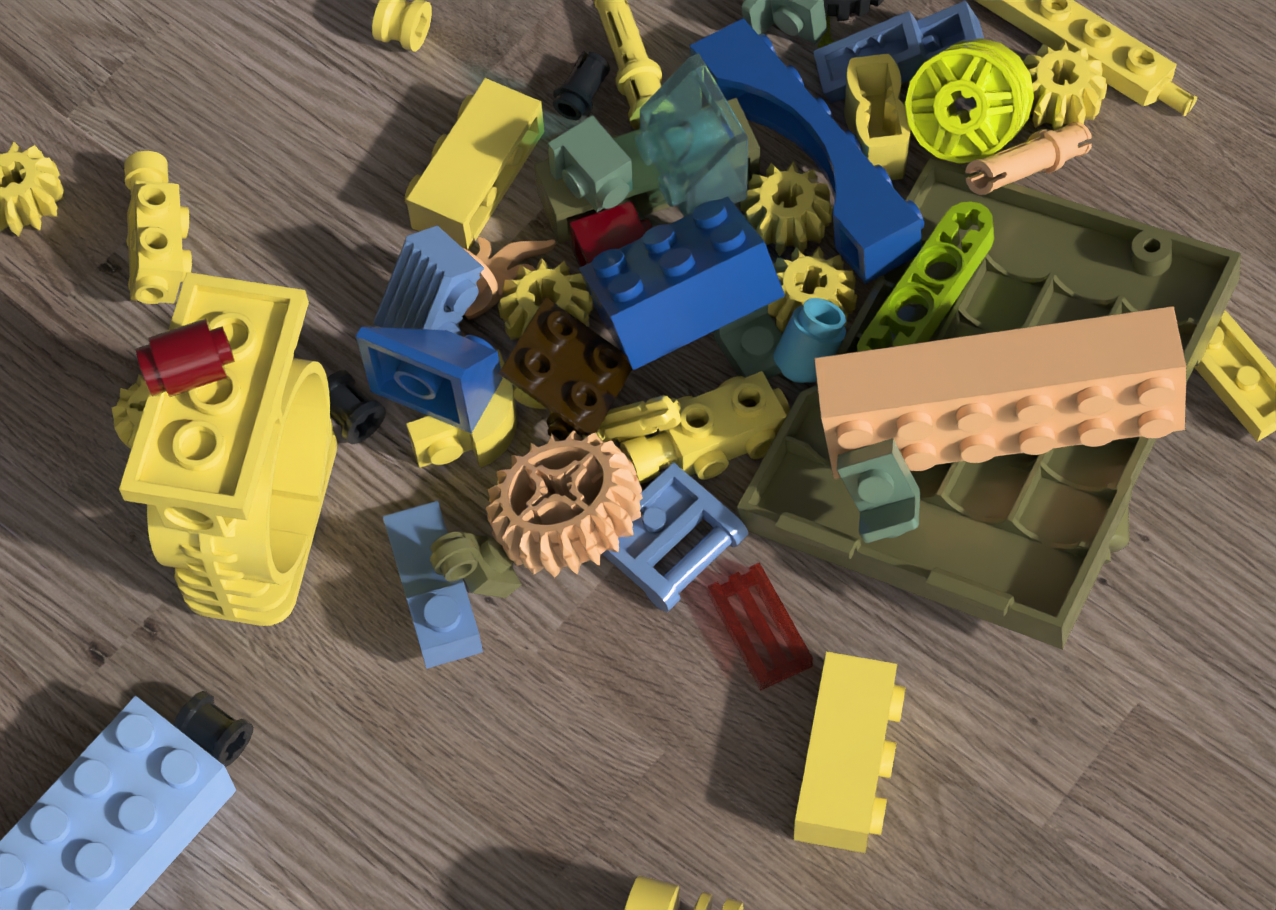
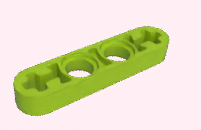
[857,201,995,352]

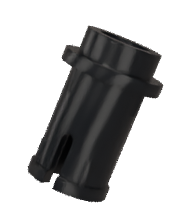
[553,51,610,121]

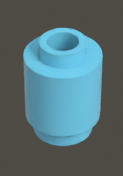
[773,298,846,383]

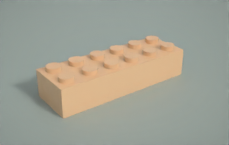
[814,306,1186,479]

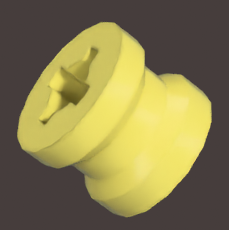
[372,0,432,52]

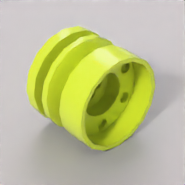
[905,38,1034,164]

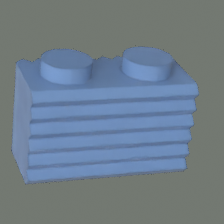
[374,225,484,336]

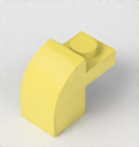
[406,349,517,468]

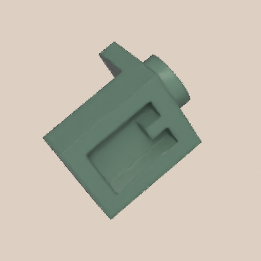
[741,0,827,44]
[714,305,782,379]
[837,438,920,543]

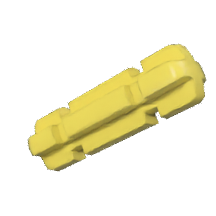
[582,395,681,443]

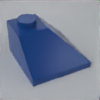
[356,327,503,434]

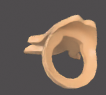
[463,237,556,320]

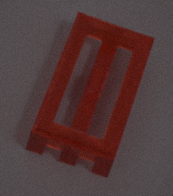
[708,562,813,691]

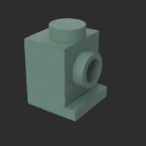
[547,115,633,212]

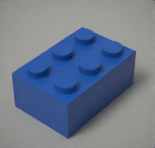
[579,196,785,370]

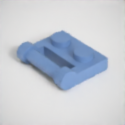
[602,463,749,612]

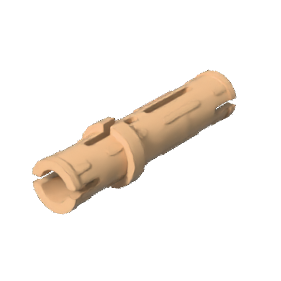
[965,122,1092,195]

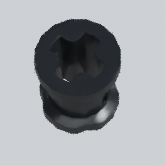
[327,370,386,444]
[173,691,254,767]

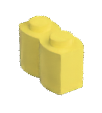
[844,54,911,180]

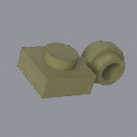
[430,532,522,598]

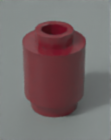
[135,318,235,397]

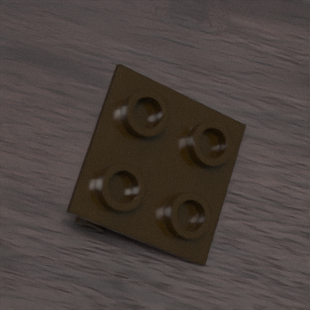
[498,297,632,441]

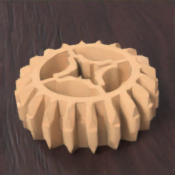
[486,431,643,578]

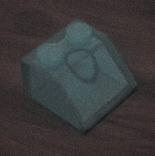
[635,53,748,217]

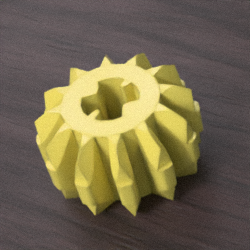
[1023,41,1107,131]
[0,142,64,237]
[741,161,833,257]
[768,246,857,333]
[498,258,593,340]

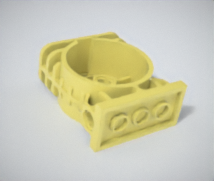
[119,272,337,626]

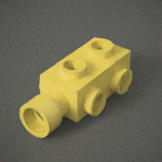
[124,151,192,304]
[620,371,790,484]

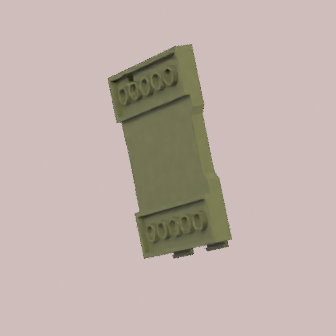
[737,157,1241,650]

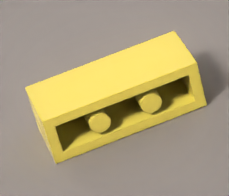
[405,78,544,251]
[793,651,906,853]

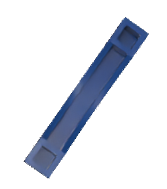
[689,18,924,284]

